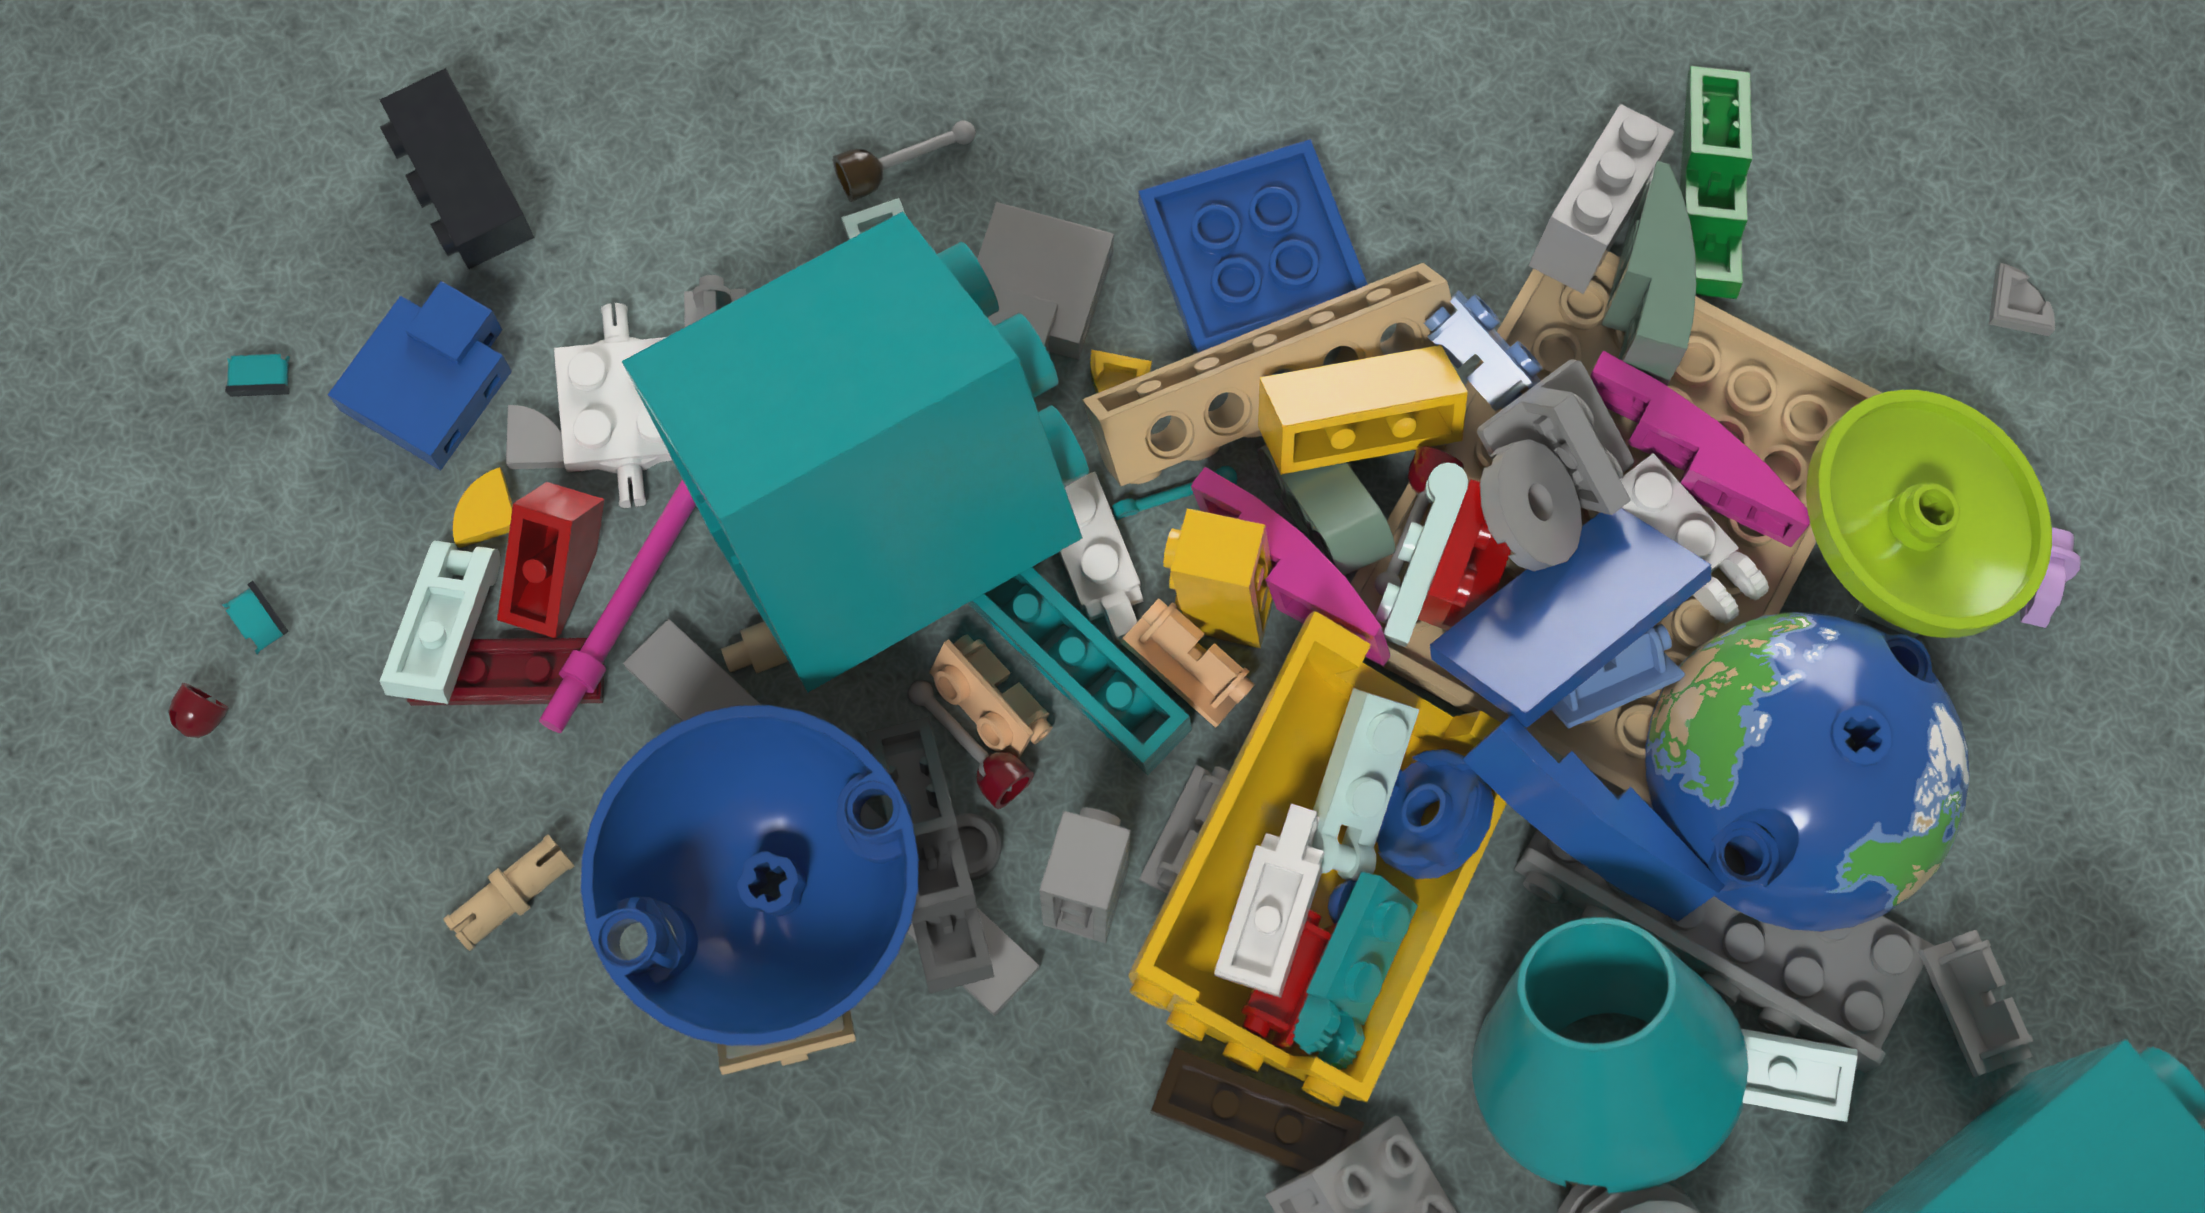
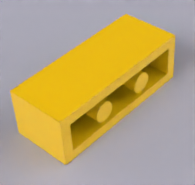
[1258,345,1468,475]
[1163,508,1273,649]

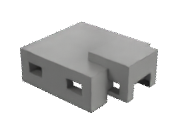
[977,202,1114,360]

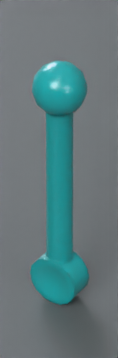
[1111,466,1238,520]

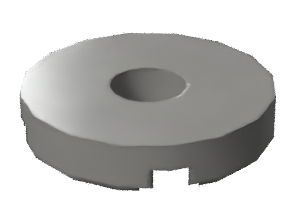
[1480,439,1582,571]

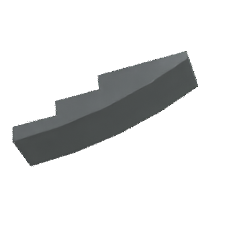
[866,717,995,994]

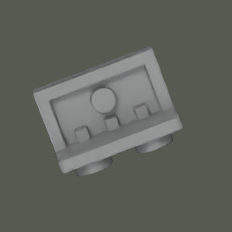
[1477,359,1634,515]

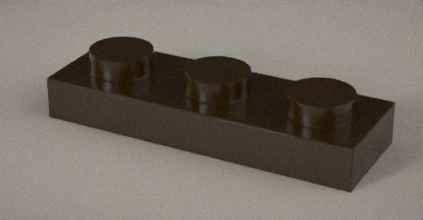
[1150,1048,1364,1174]

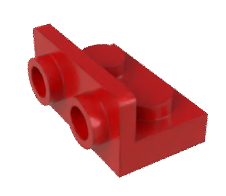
[1418,479,1511,631]

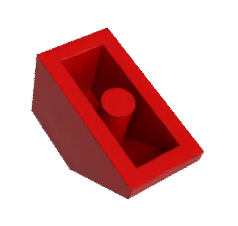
[497,482,605,638]

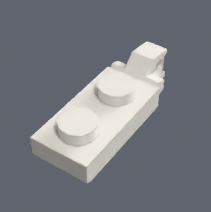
[1058,472,1143,646]
[1214,804,1324,998]

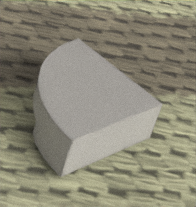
[1989,263,2055,336]
[506,405,565,469]

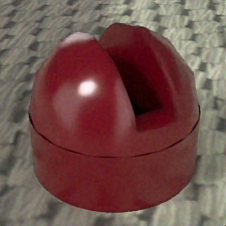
[168,683,229,738]

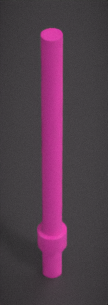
[539,480,696,733]

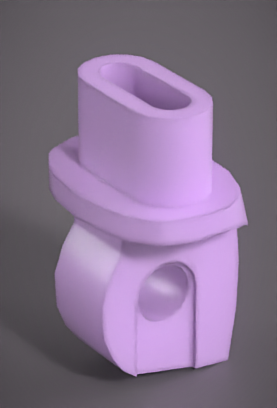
[2020,527,2081,628]

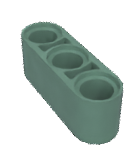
[1258,444,1395,576]

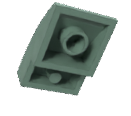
[1601,161,1696,386]

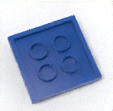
[1138,139,1368,354]

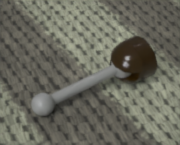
[833,120,976,202]

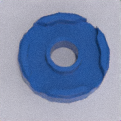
[1376,749,1494,879]

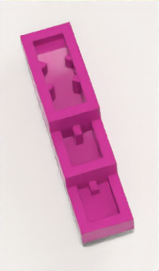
[1590,351,1810,547]
[1191,467,1391,666]

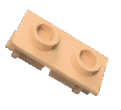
[1120,598,1255,728]
[929,634,1053,759]

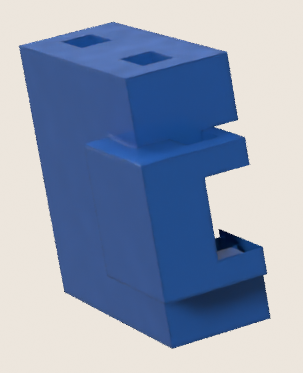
[328,281,512,471]

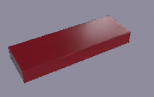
[407,638,605,706]

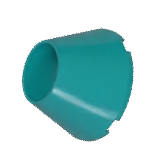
[1472,917,1749,1193]

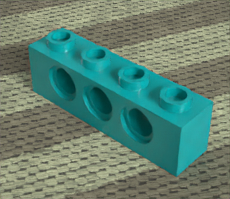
[967,567,1192,776]

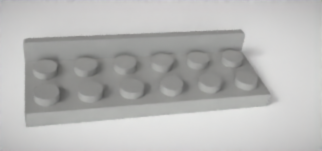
[1514,791,1934,1073]

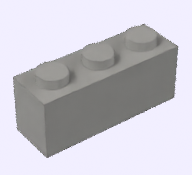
[1528,104,1675,294]
[1039,807,1130,944]

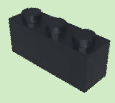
[379,68,535,270]

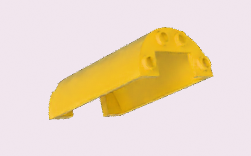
[1128,611,1507,1106]

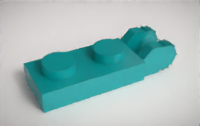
[1292,871,1418,1069]

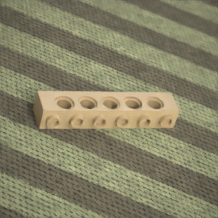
[1082,263,1455,486]

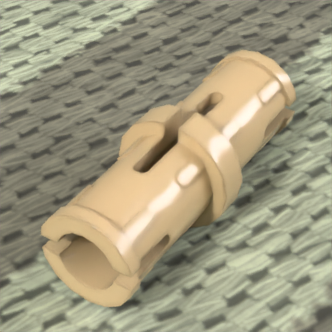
[443,834,574,951]

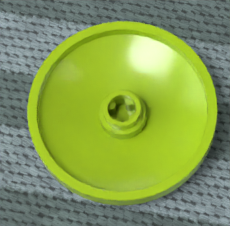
[1806,390,2052,638]

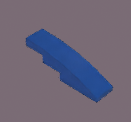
[1462,714,1724,921]

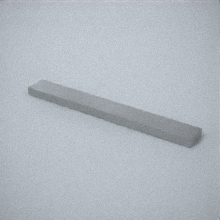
[623,619,1040,1017]

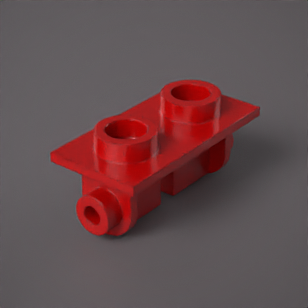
[1241,910,1337,1049]

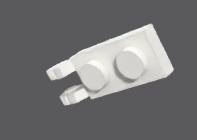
[1620,453,1769,624]

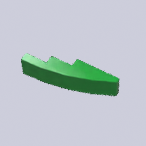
[1680,66,1752,299]

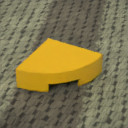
[1090,350,1152,393]
[453,467,513,548]

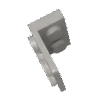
[1265,1116,1457,1213]

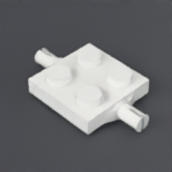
[554,303,672,508]

